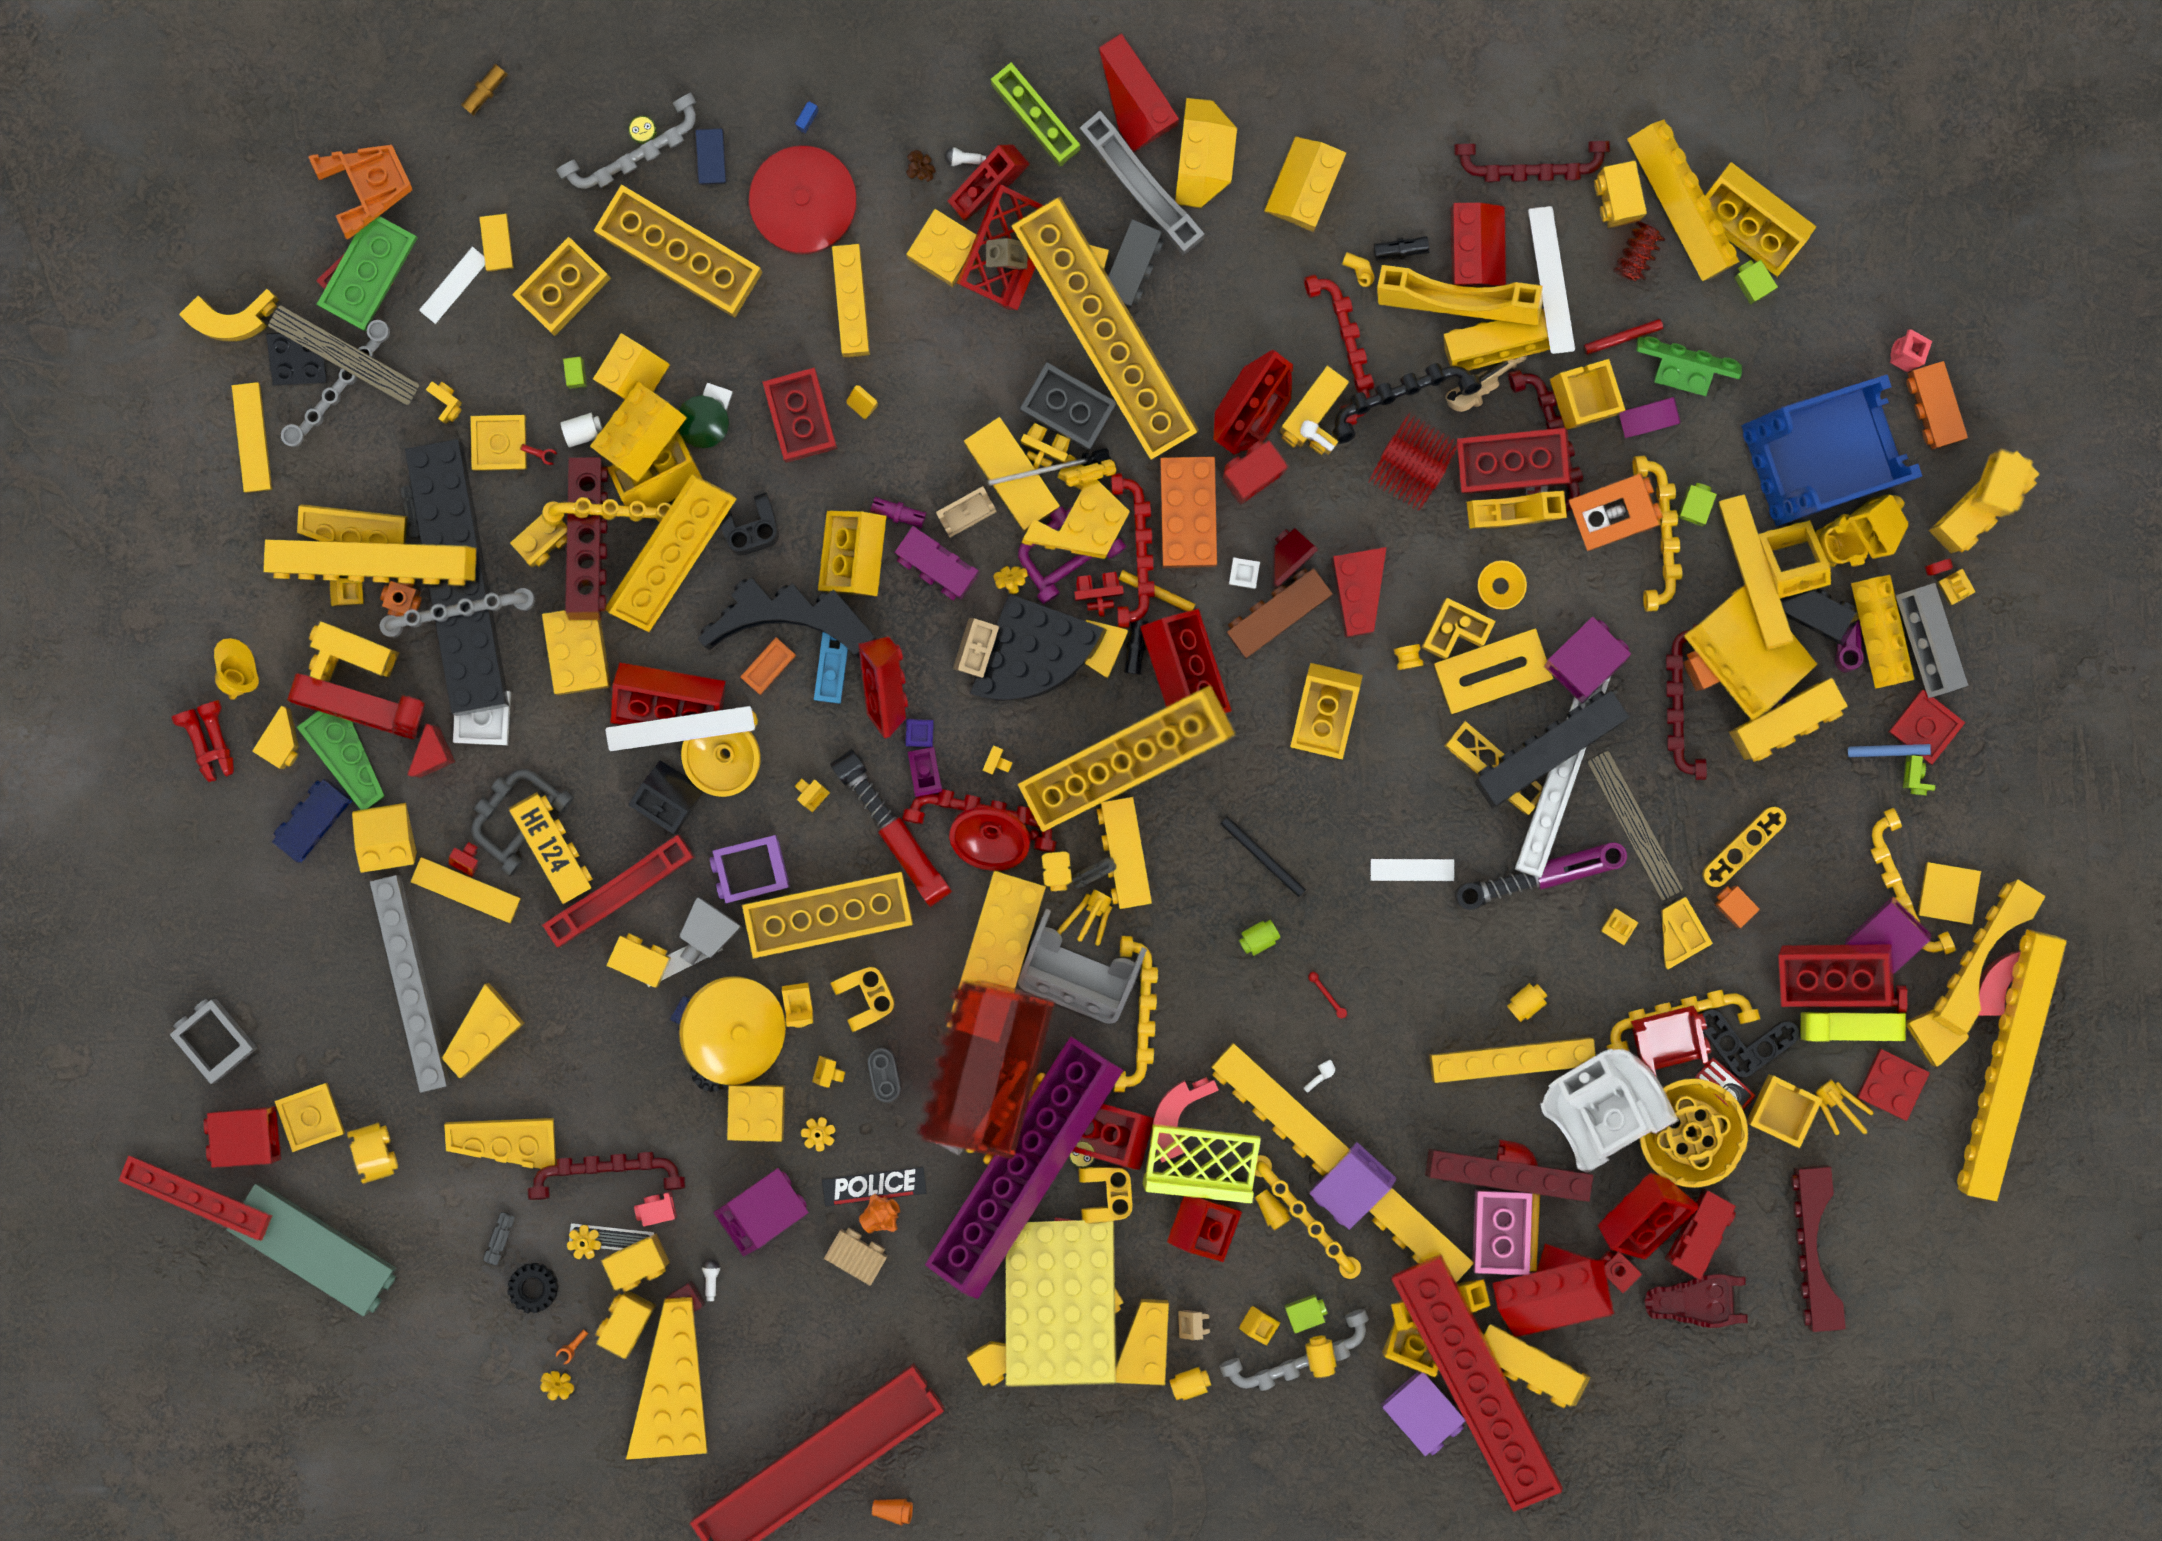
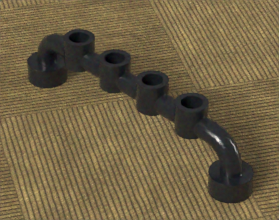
[1332,363,1482,444]

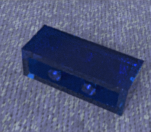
[272,779,353,863]

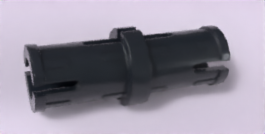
[1374,236,1429,261]
[1124,620,1148,675]

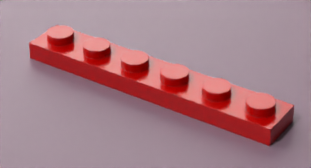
[118,1156,272,1241]

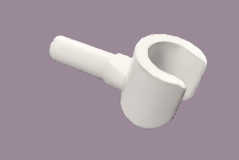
[1300,420,1334,451]
[1304,1060,1335,1093]

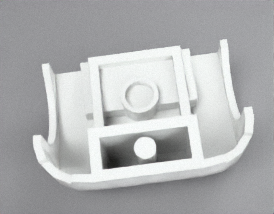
[1540,1049,1678,1173]

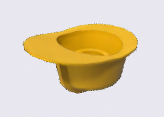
[214,638,259,700]

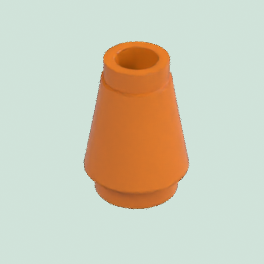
[872,1499,913,1526]

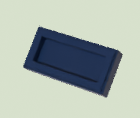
[696,129,726,185]

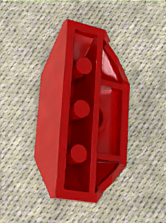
[1213,350,1293,455]

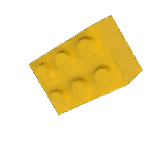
[512,237,611,336]
[590,382,687,482]
[542,610,611,695]

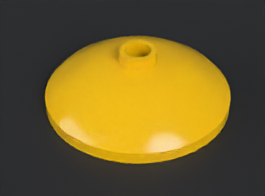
[681,731,761,797]

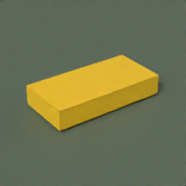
[479,214,514,271]

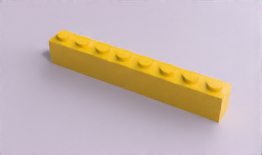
[263,540,476,586]

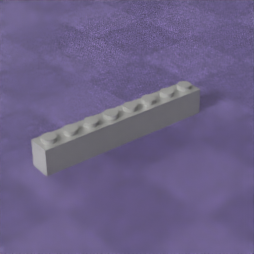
[370,875,451,1093]

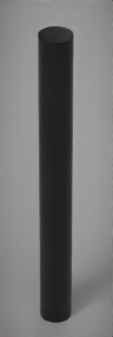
[1220,816,1306,897]

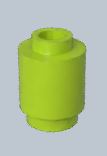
[1239,920,1281,956]

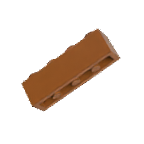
[1226,568,1333,659]

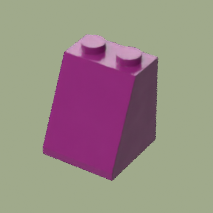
[713,1168,809,1257]

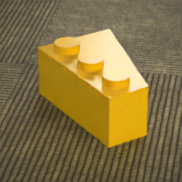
[1116,1299,1169,1385]

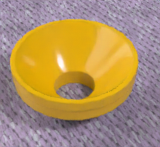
[1477,561,1527,610]

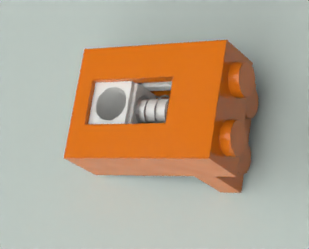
[1569,474,1663,551]

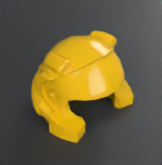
[1816,514,1868,567]

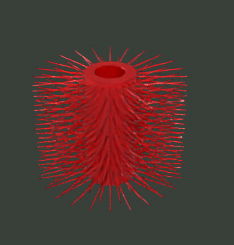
[1369,414,1459,510]

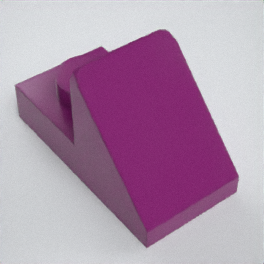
[908,747,942,797]

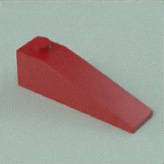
[1099,34,1179,153]

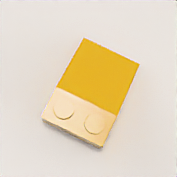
[1290,663,1363,760]

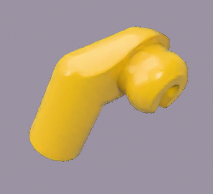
[1342,252,1375,287]

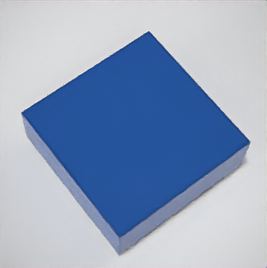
[795,101,819,134]

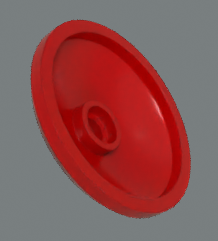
[949,806,1030,871]

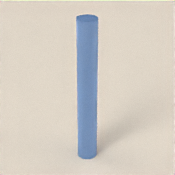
[1848,744,1931,757]

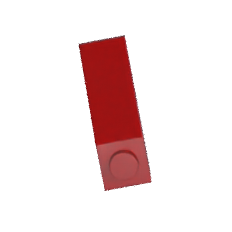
[948,145,1030,221]

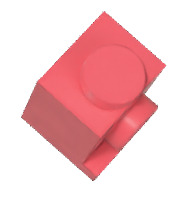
[1890,329,1932,372]
[634,1191,677,1227]

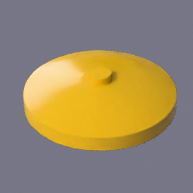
[679,976,786,1085]

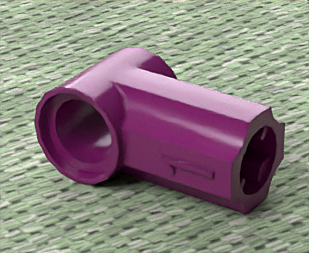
[1834,620,1864,673]

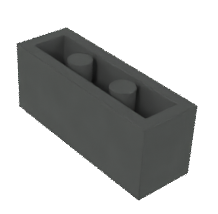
[1108,219,1164,310]

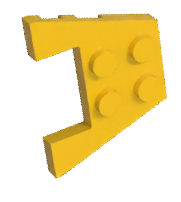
[1022,454,1130,559]

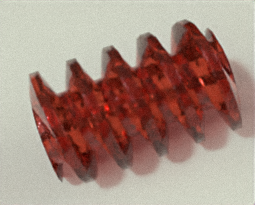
[1613,221,1666,282]

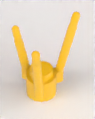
[1057,889,1113,946]
[1815,1079,1873,1135]

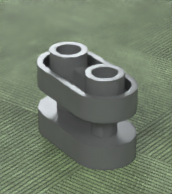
[868,1047,902,1102]

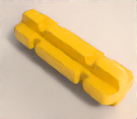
[1064,459,1116,487]

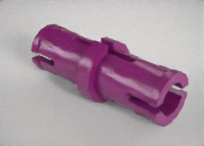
[870,496,927,529]

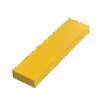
[232,382,272,493]
[411,857,521,923]

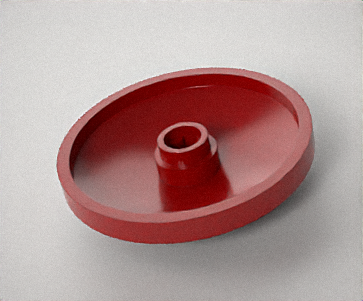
[749,146,857,254]

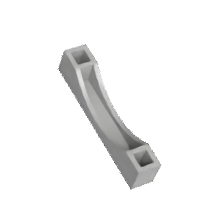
[1079,111,1204,256]

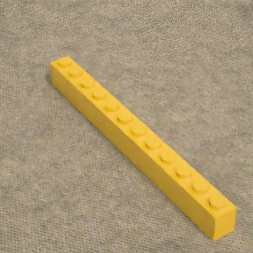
[1211,1043,1474,1282]

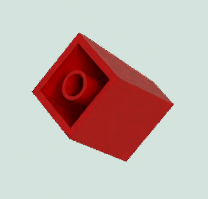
[204,1106,281,1167]

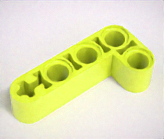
[1801,1012,1906,1041]

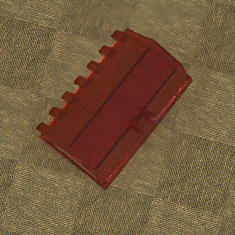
[917,980,1055,1159]

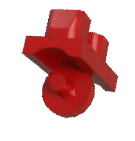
[1074,572,1124,617]

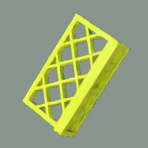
[1142,1124,1261,1203]

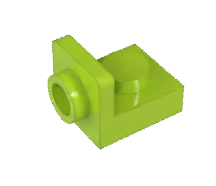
[1903,755,1935,796]

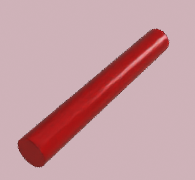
[1584,319,1663,355]

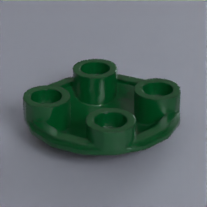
[678,395,729,448]

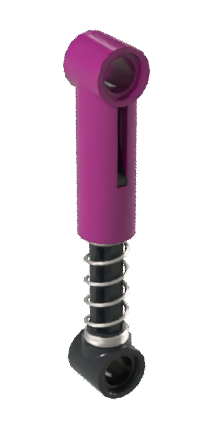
[1455,843,1627,910]

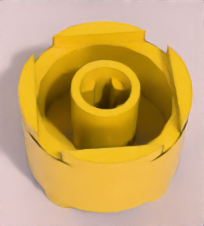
[347,1123,398,1184]

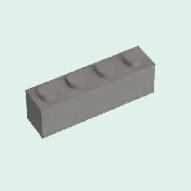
[1895,583,1968,698]

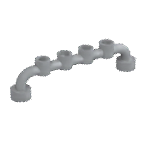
[556,93,697,189]
[281,320,390,447]
[380,588,535,638]
[1219,1309,1369,1391]

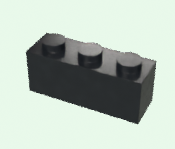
[1780,580,1859,646]

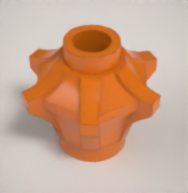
[859,1194,900,1233]

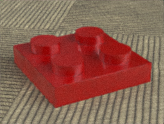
[1888,689,1965,765]
[1856,1049,1930,1121]

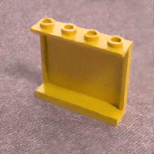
[1684,584,1818,721]

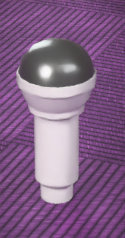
[945,147,986,166]
[702,1259,720,1301]

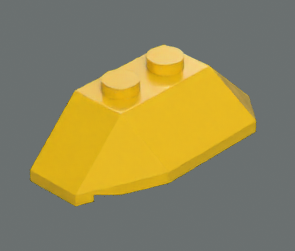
[1175,98,1237,208]

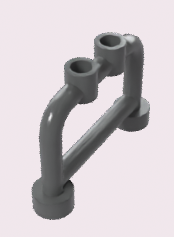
[471,769,574,877]

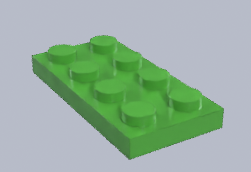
[316,216,418,332]

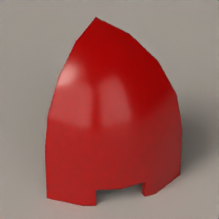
[1496,1140,1538,1166]

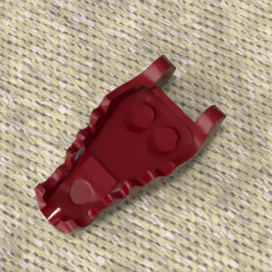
[1645,1274,1748,1328]

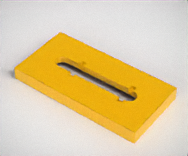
[1433,628,1553,714]

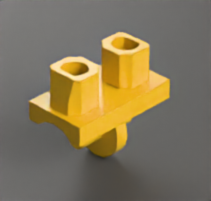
[1021,423,1070,469]

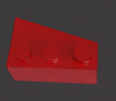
[1332,547,1387,638]
[1665,1188,1736,1280]

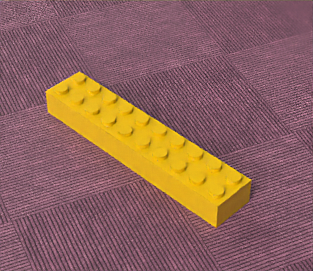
[1012,197,1199,459]

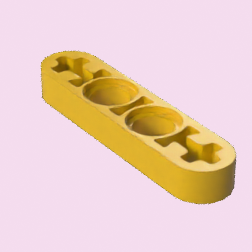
[1702,807,1786,887]

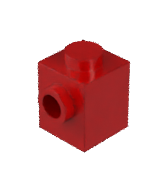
[1599,1250,1642,1293]

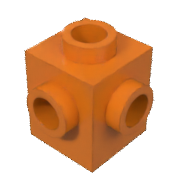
[380,581,422,617]

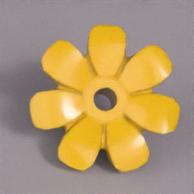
[993,566,1028,594]
[801,1117,835,1151]
[567,1225,602,1259]
[540,1371,574,1400]

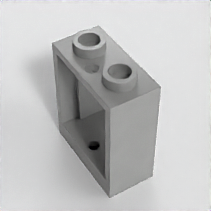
[169,999,258,1084]

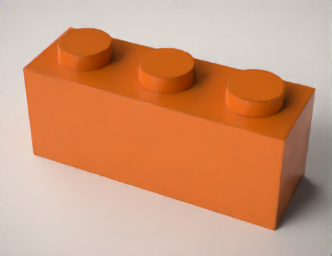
[1906,361,1968,450]

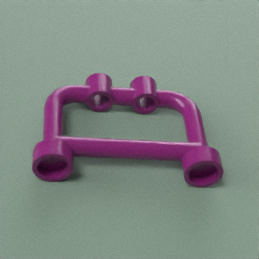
[1018,506,1126,605]

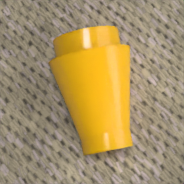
[1255,1189,1292,1231]

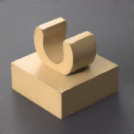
[1178,1310,1210,1340]

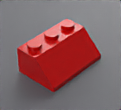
[1451,203,1506,288]
[858,636,908,738]
[1597,1173,1699,1260]

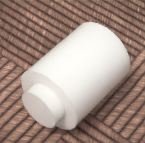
[561,412,603,448]

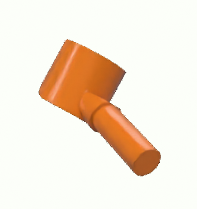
[556,1329,589,1364]

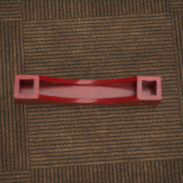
[542,835,695,948]

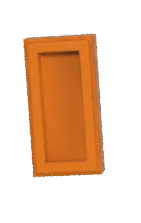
[740,637,796,695]

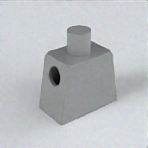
[679,897,742,965]

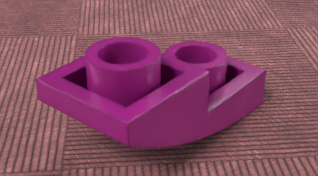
[1619,397,1681,438]

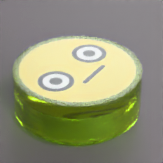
[629,116,656,144]
[1069,1141,1095,1168]

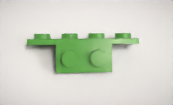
[1636,336,1742,396]

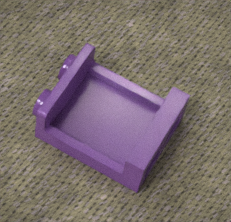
[1309,1142,1397,1230]
[1381,1371,1465,1456]

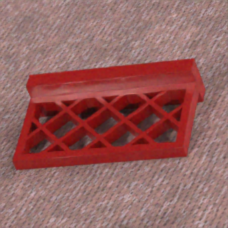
[956,184,1044,310]

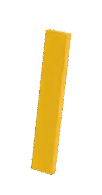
[1718,494,1793,650]

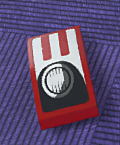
[1695,1058,1756,1110]

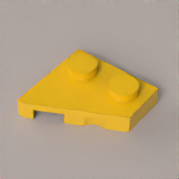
[1661,897,1713,969]

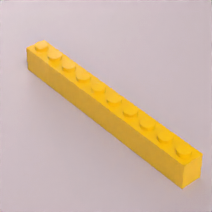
[1957,929,2067,1202]

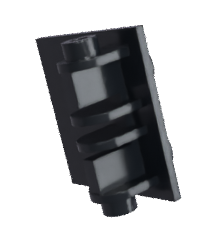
[266,333,327,385]

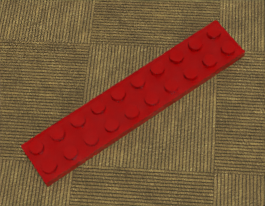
[1391,1254,1563,1512]

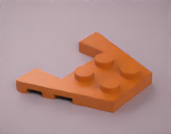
[308,145,413,240]

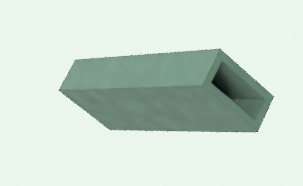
[226,1182,396,1317]

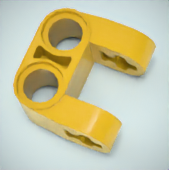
[830,967,895,1032]
[1078,1166,1132,1223]

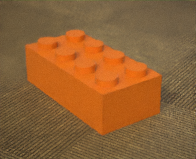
[1160,457,1217,568]

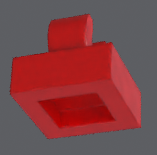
[448,842,478,877]

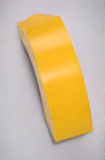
[179,289,279,341]
[1467,491,1567,529]
[1391,1279,1490,1331]

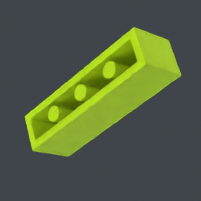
[990,62,1080,167]

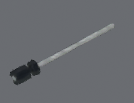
[988,448,1111,486]

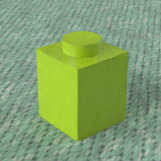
[1734,260,1778,304]
[1678,483,1717,527]
[1284,1294,1328,1333]

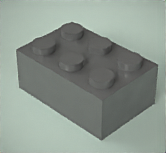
[1020,362,1117,452]

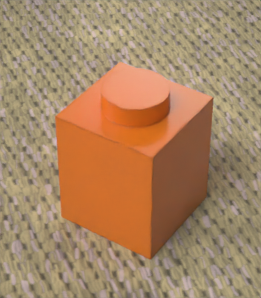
[1714,886,1760,928]

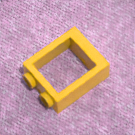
[1758,520,1831,598]

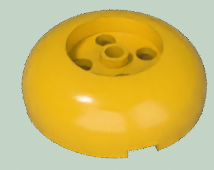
[1639,1079,1748,1187]

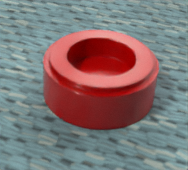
[1925,558,1953,576]

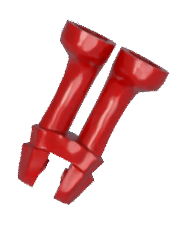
[171,700,234,782]

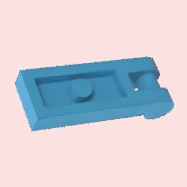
[814,633,848,704]

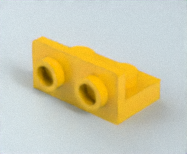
[510,514,567,568]

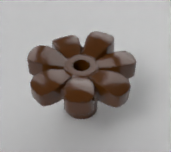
[906,150,936,182]

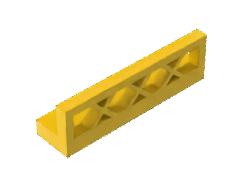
[1444,721,1543,815]

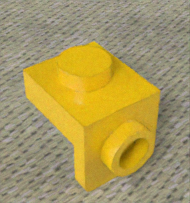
[426,381,462,424]
[782,982,813,1028]

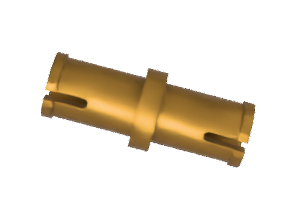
[461,64,508,116]

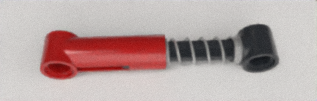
[830,749,952,907]

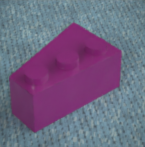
[894,526,980,601]

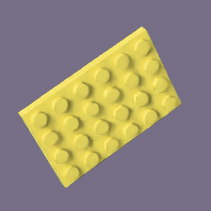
[1006,1220,1116,1386]

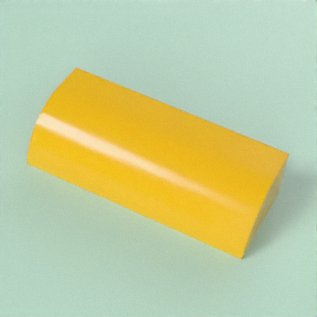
[964,417,1060,532]

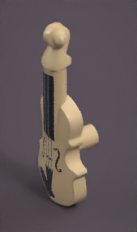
[1446,356,1527,412]

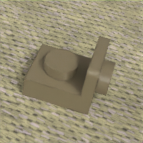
[986,238,1027,270]

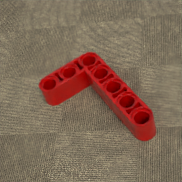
[287,674,425,739]

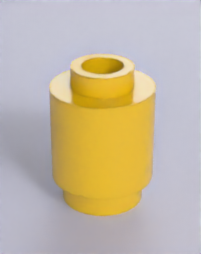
[1507,983,1547,1022]
[1305,1335,1337,1378]
[1169,1367,1211,1401]

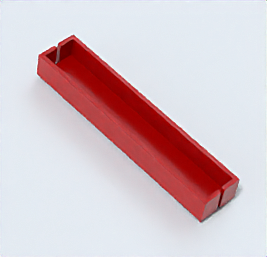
[690,1363,945,1541]

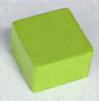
[563,357,587,389]

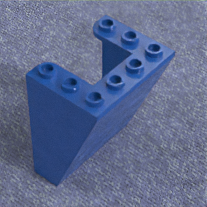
[1741,375,1922,527]

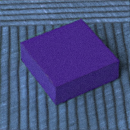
[906,719,934,747]

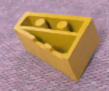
[442,983,525,1078]

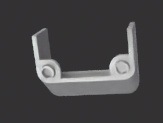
[1018,909,1147,1023]

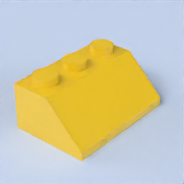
[1264,137,1346,232]
[608,431,704,508]
[818,511,886,596]

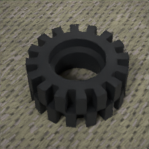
[507,1263,559,1313]

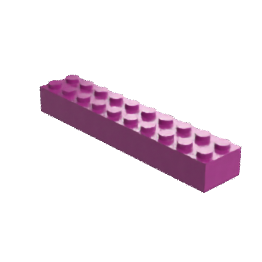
[925,1036,1124,1299]

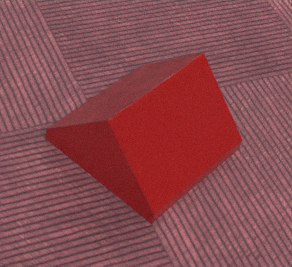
[407,724,455,778]

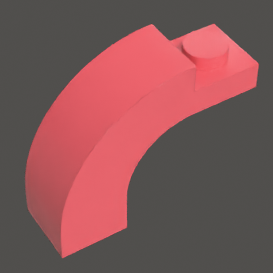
[1978,951,2059,1016]
[1152,1077,1218,1163]

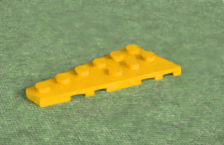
[626,1297,707,1460]

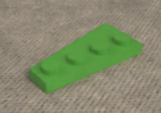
[297,711,385,810]

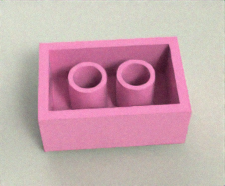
[1472,1189,1532,1275]

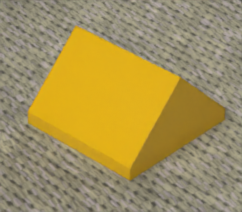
[1382,1321,1438,1377]

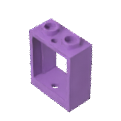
[710,835,790,903]

